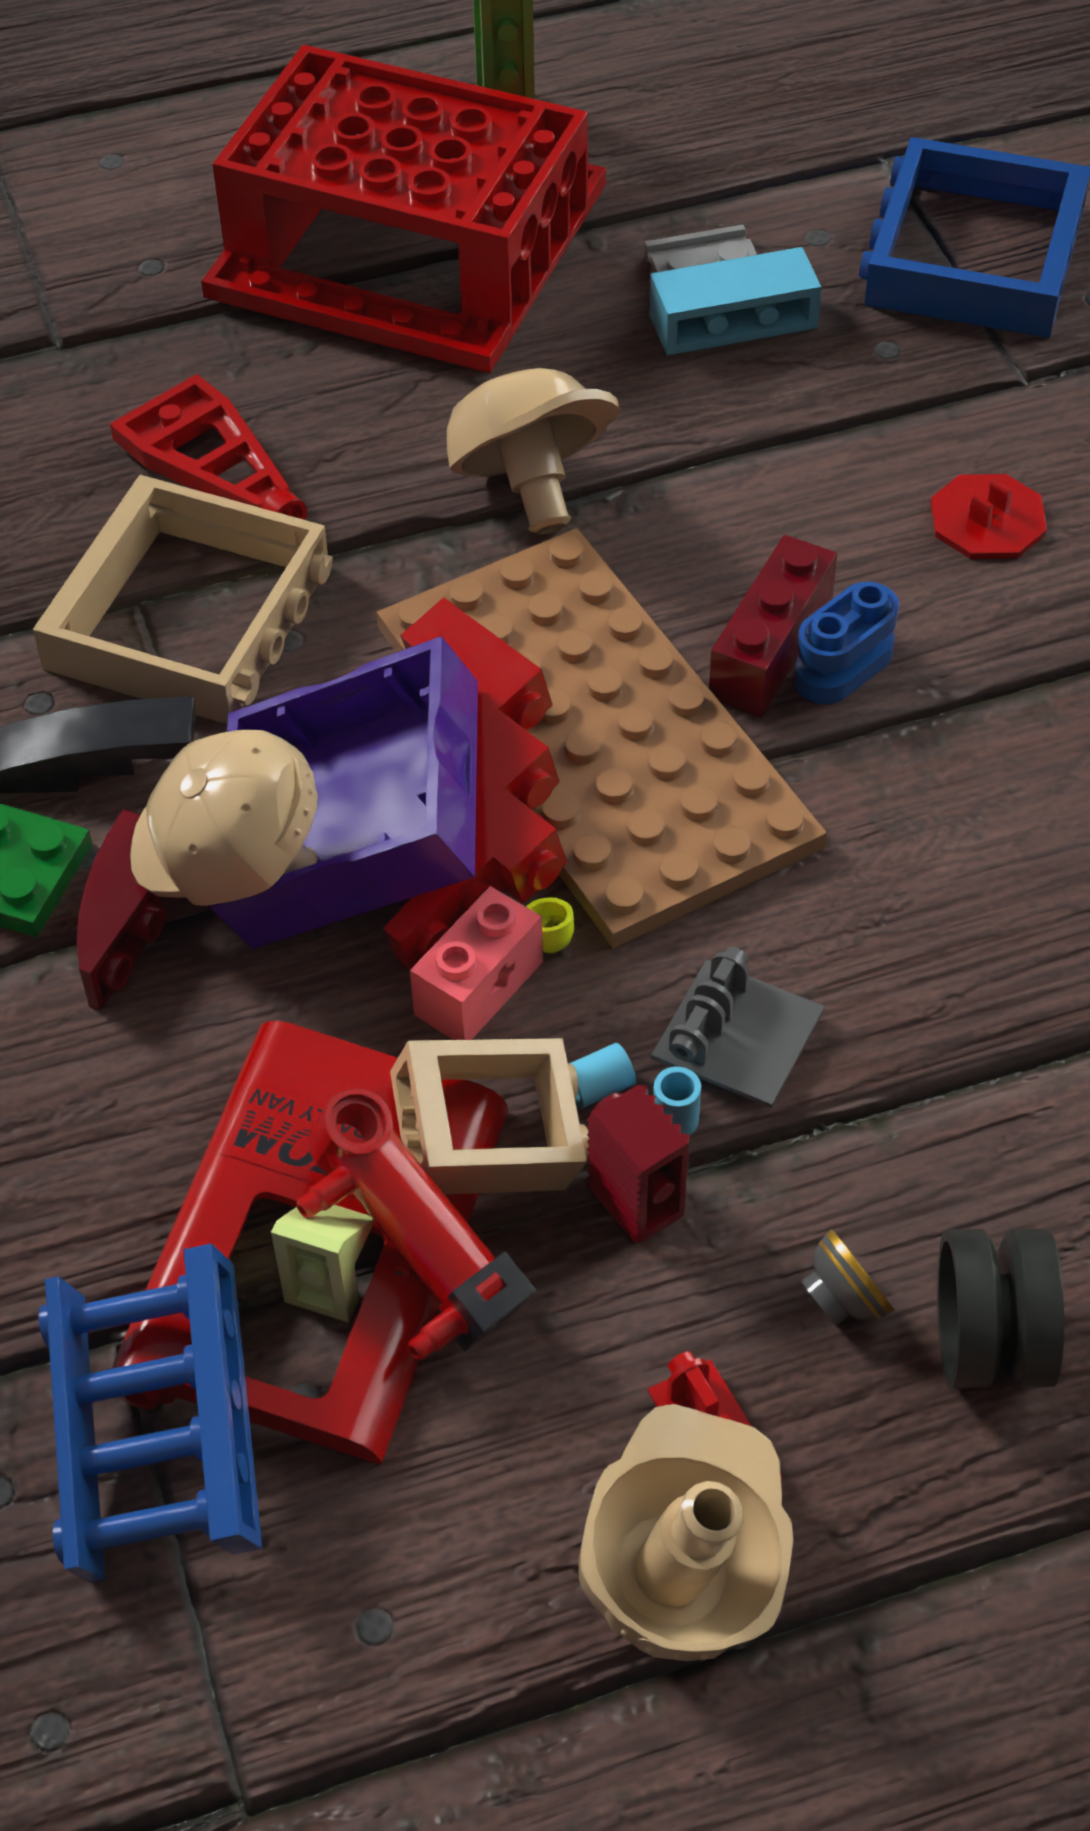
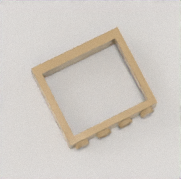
[33,475,333,724]

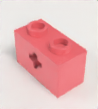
[410,886,543,1040]

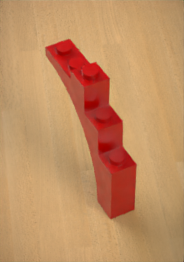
[383,597,567,970]

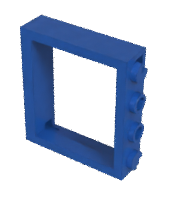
[858,137,1090,338]

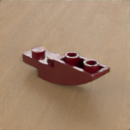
[77,809,166,1011]

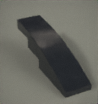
[0,696,196,793]

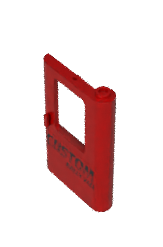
[111,1021,509,1466]

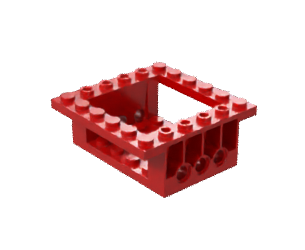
[201,44,606,373]

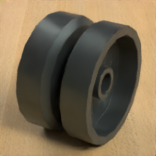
[937,1228,1065,1388]

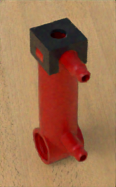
[296,1088,537,1360]

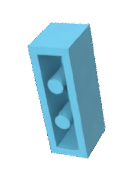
[649,247,821,356]

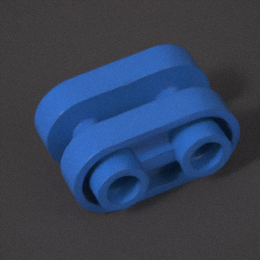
[794,582,899,704]

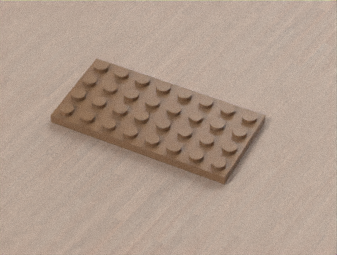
[376,528,827,949]

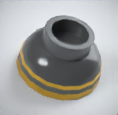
[801,1229,895,1326]

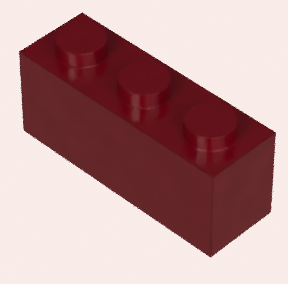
[709,534,837,718]

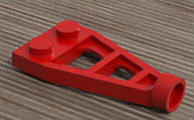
[110,374,307,520]

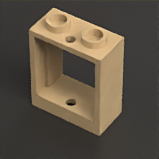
[390,1038,590,1194]

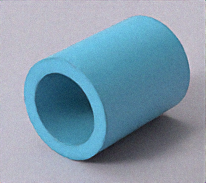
[571,1043,636,1109]
[653,1067,701,1135]

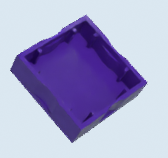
[211,636,478,949]

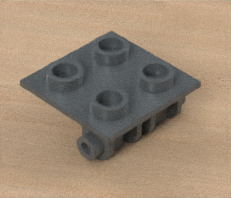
[651,947,825,1108]

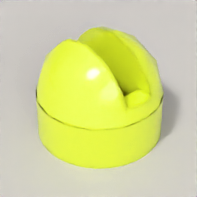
[526,897,574,954]

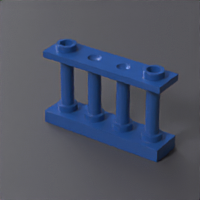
[39,1243,262,1583]

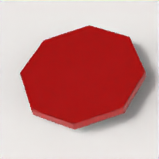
[930,474,1047,559]

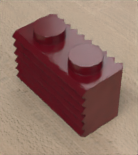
[587,1085,690,1243]

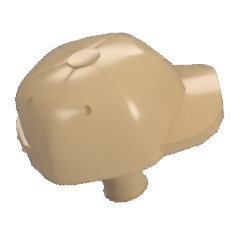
[447,368,620,534]
[130,730,318,906]
[578,1404,793,1661]

